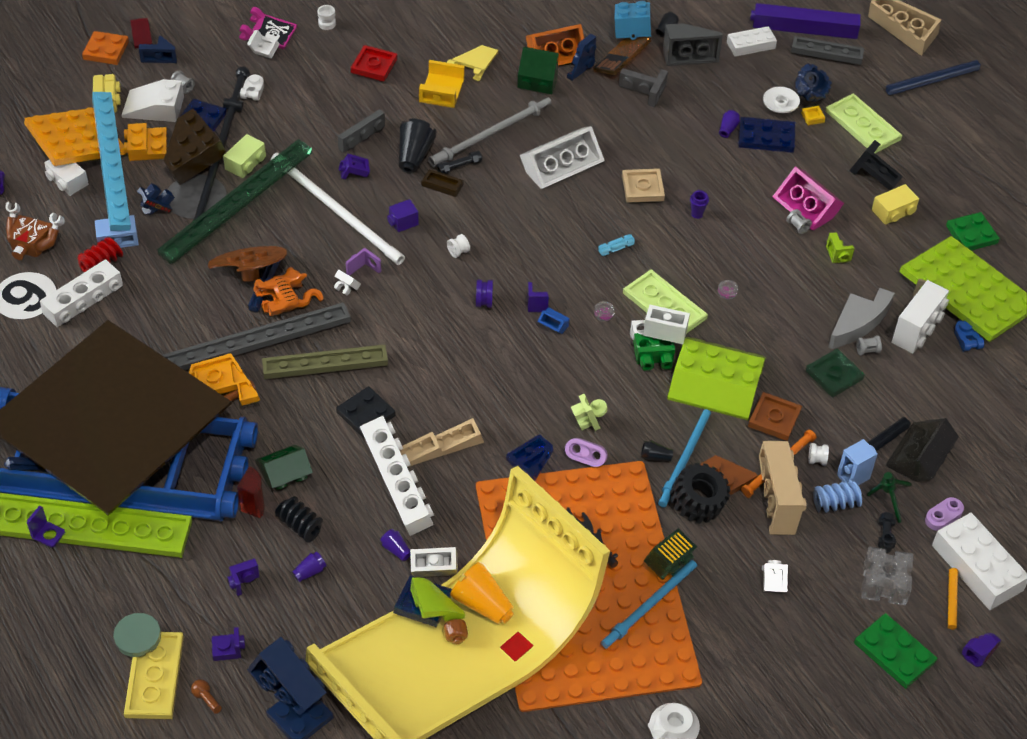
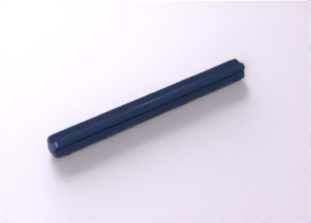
[885,60,981,95]

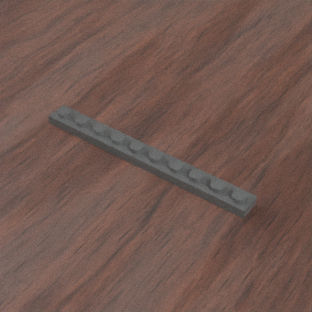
[162,302,351,370]

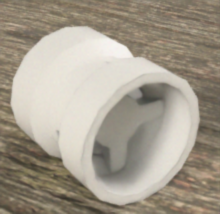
[317,5,336,30]

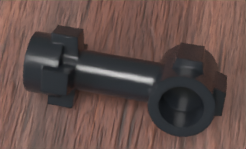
[878,512,896,553]

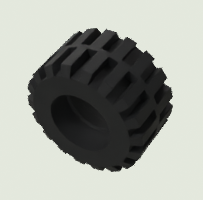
[670,463,730,523]

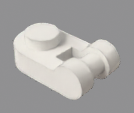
[240,74,264,101]

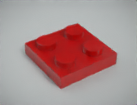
[350,45,398,81]

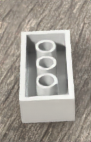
[932,512,1027,610]

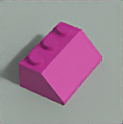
[772,166,844,231]

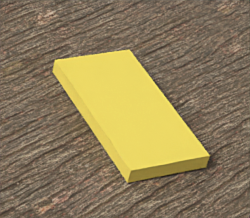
[124,632,184,719]

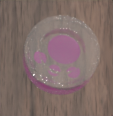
[718,280,738,299]
[594,301,614,321]

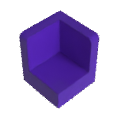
[527,282,549,312]

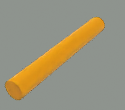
[948,568,958,630]

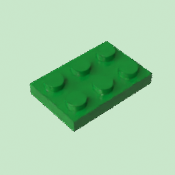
[854,613,938,689]

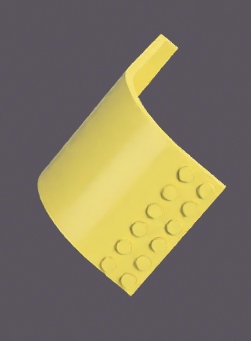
[305,466,610,739]

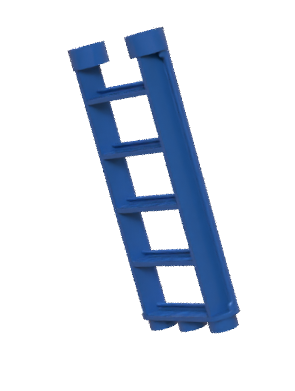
[0,387,258,521]

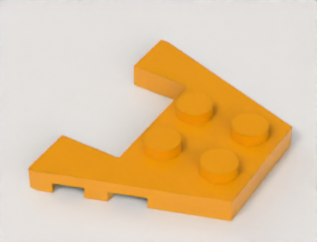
[189,353,260,406]

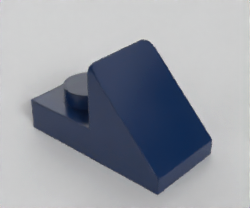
[139,36,177,63]

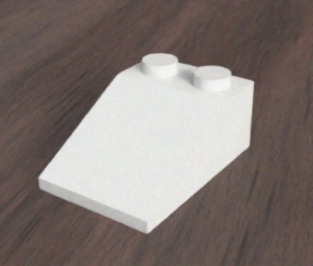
[122,79,184,122]

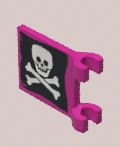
[239,7,297,49]

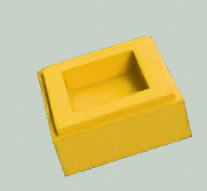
[801,106,825,125]

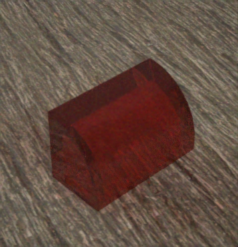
[237,466,265,519]

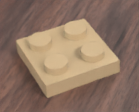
[622,169,665,203]

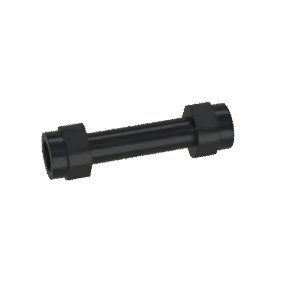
[437,151,482,174]

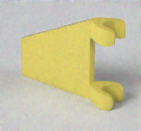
[447,45,498,81]

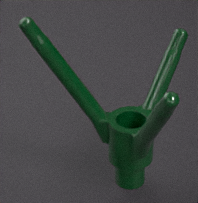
[867,472,912,523]

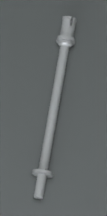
[428,97,551,168]

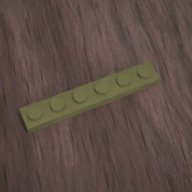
[262,344,388,379]

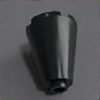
[399,118,437,173]

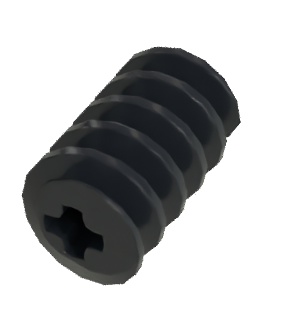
[275,496,323,543]

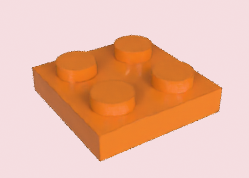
[82,31,129,65]

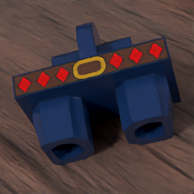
[137,183,175,215]

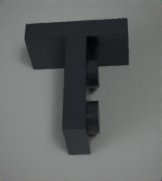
[849,140,903,190]

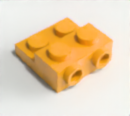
[124,123,167,161]

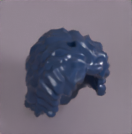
[795,63,832,102]

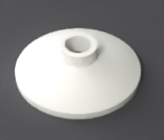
[763,87,800,113]

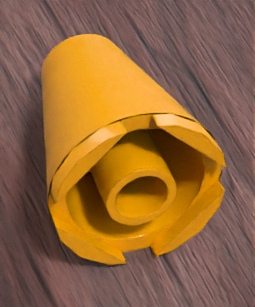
[450,562,514,624]

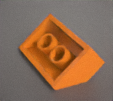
[525,24,584,66]

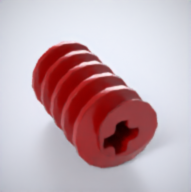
[77,237,123,273]

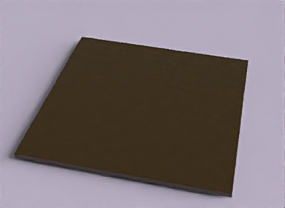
[0,320,232,516]

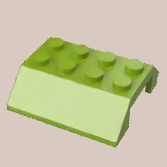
[667,337,766,420]

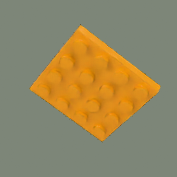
[24,107,126,166]

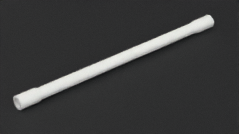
[271,153,405,265]

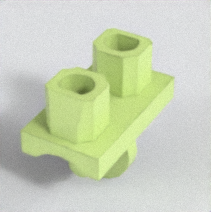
[571,394,608,431]

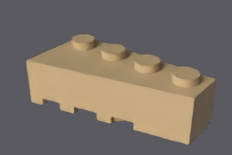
[868,0,942,56]
[759,441,806,535]

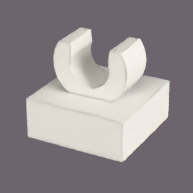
[334,270,361,296]

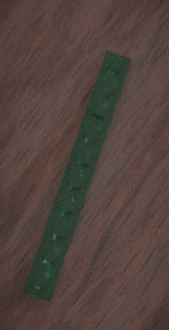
[157,139,312,264]

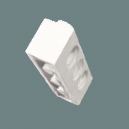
[40,259,123,327]

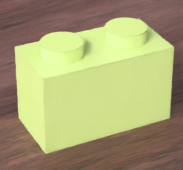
[223,134,266,178]

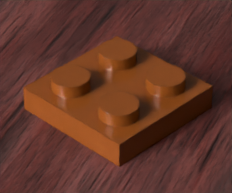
[748,392,802,441]

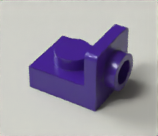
[339,154,370,179]
[227,558,259,596]
[212,627,245,661]

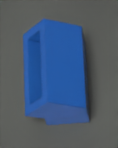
[537,307,569,334]

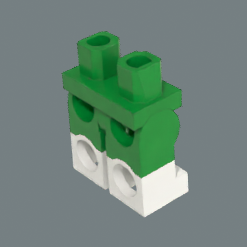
[630,320,675,371]

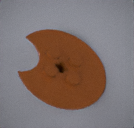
[208,246,287,281]

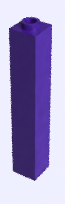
[750,3,861,39]

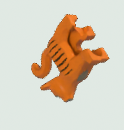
[253,267,324,316]

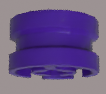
[476,280,493,308]

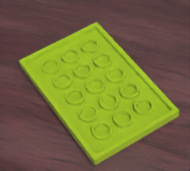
[899,236,1027,342]

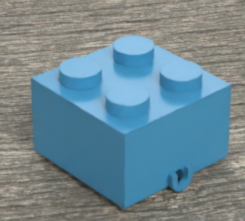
[615,1,651,40]

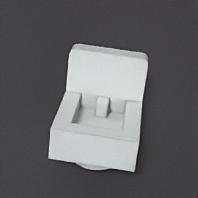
[247,30,279,59]

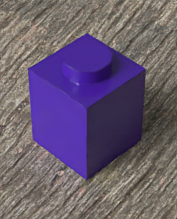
[387,199,419,232]

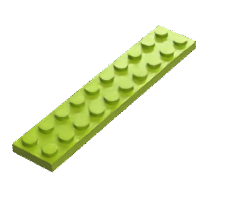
[0,493,192,558]

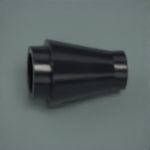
[655,12,679,37]
[641,440,674,462]

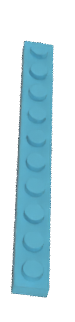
[92,92,131,231]

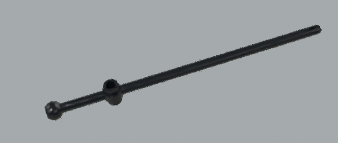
[192,66,250,230]

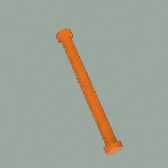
[741,429,817,498]

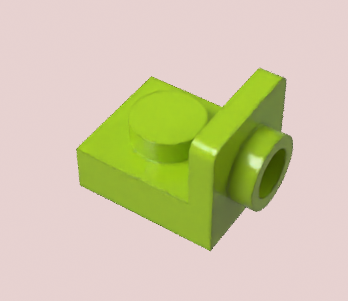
[826,232,855,263]

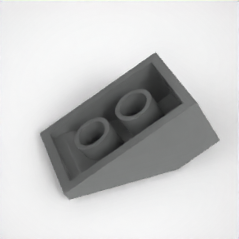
[663,23,723,66]

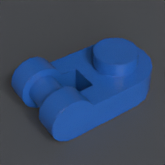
[954,320,984,351]

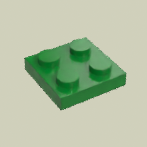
[946,212,1000,251]

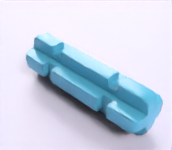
[598,234,635,256]

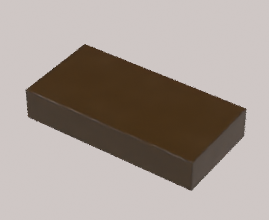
[421,169,464,197]

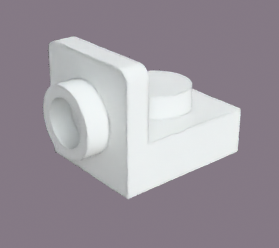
[762,560,788,593]

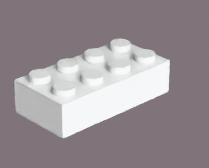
[727,26,777,57]

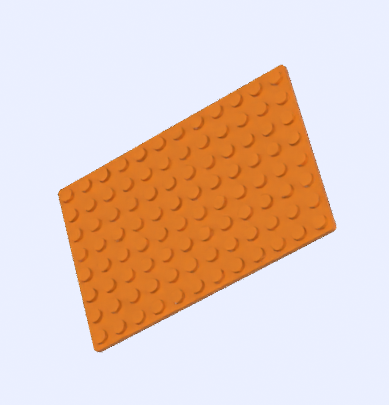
[476,461,702,712]

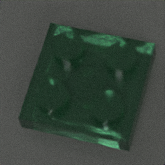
[805,348,865,398]

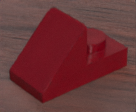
[130,18,152,49]

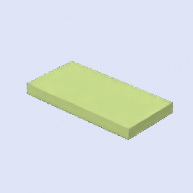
[825,93,902,153]
[623,269,708,334]

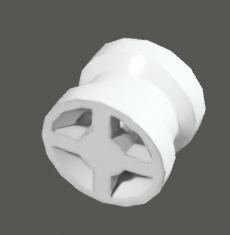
[447,234,470,258]
[808,443,829,466]

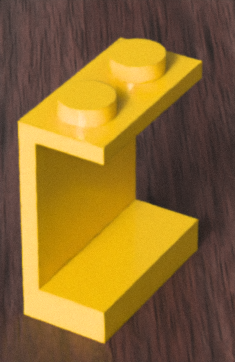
[419,60,465,108]

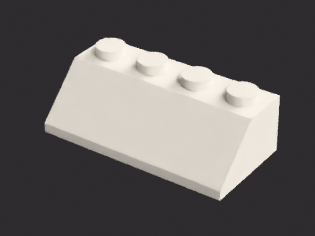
[520,126,605,189]

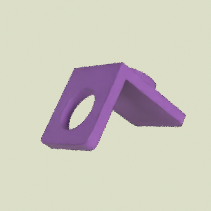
[346,248,381,276]

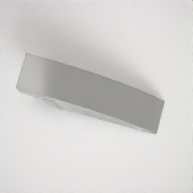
[828,288,895,349]

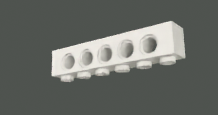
[360,416,434,536]

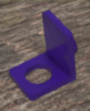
[27,506,65,548]

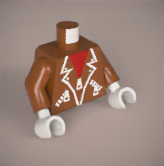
[6,202,65,260]

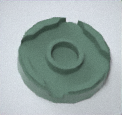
[113,613,161,657]

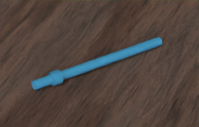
[658,409,711,507]
[601,560,697,649]

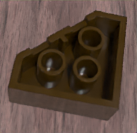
[164,109,226,185]

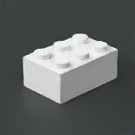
[891,280,949,354]

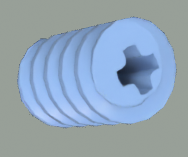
[813,480,862,513]

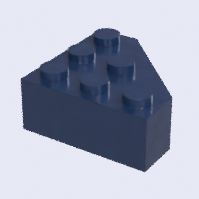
[247,637,327,715]

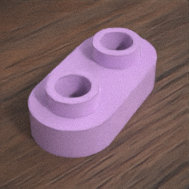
[565,438,608,467]
[925,497,964,531]

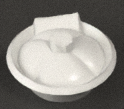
[648,703,700,739]

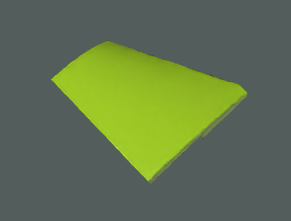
[410,577,465,621]

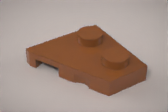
[700,455,758,495]

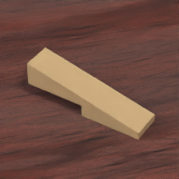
[400,418,484,467]

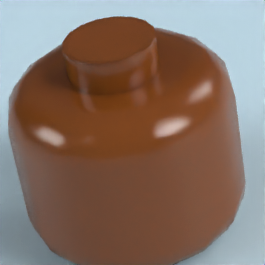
[443,619,468,645]

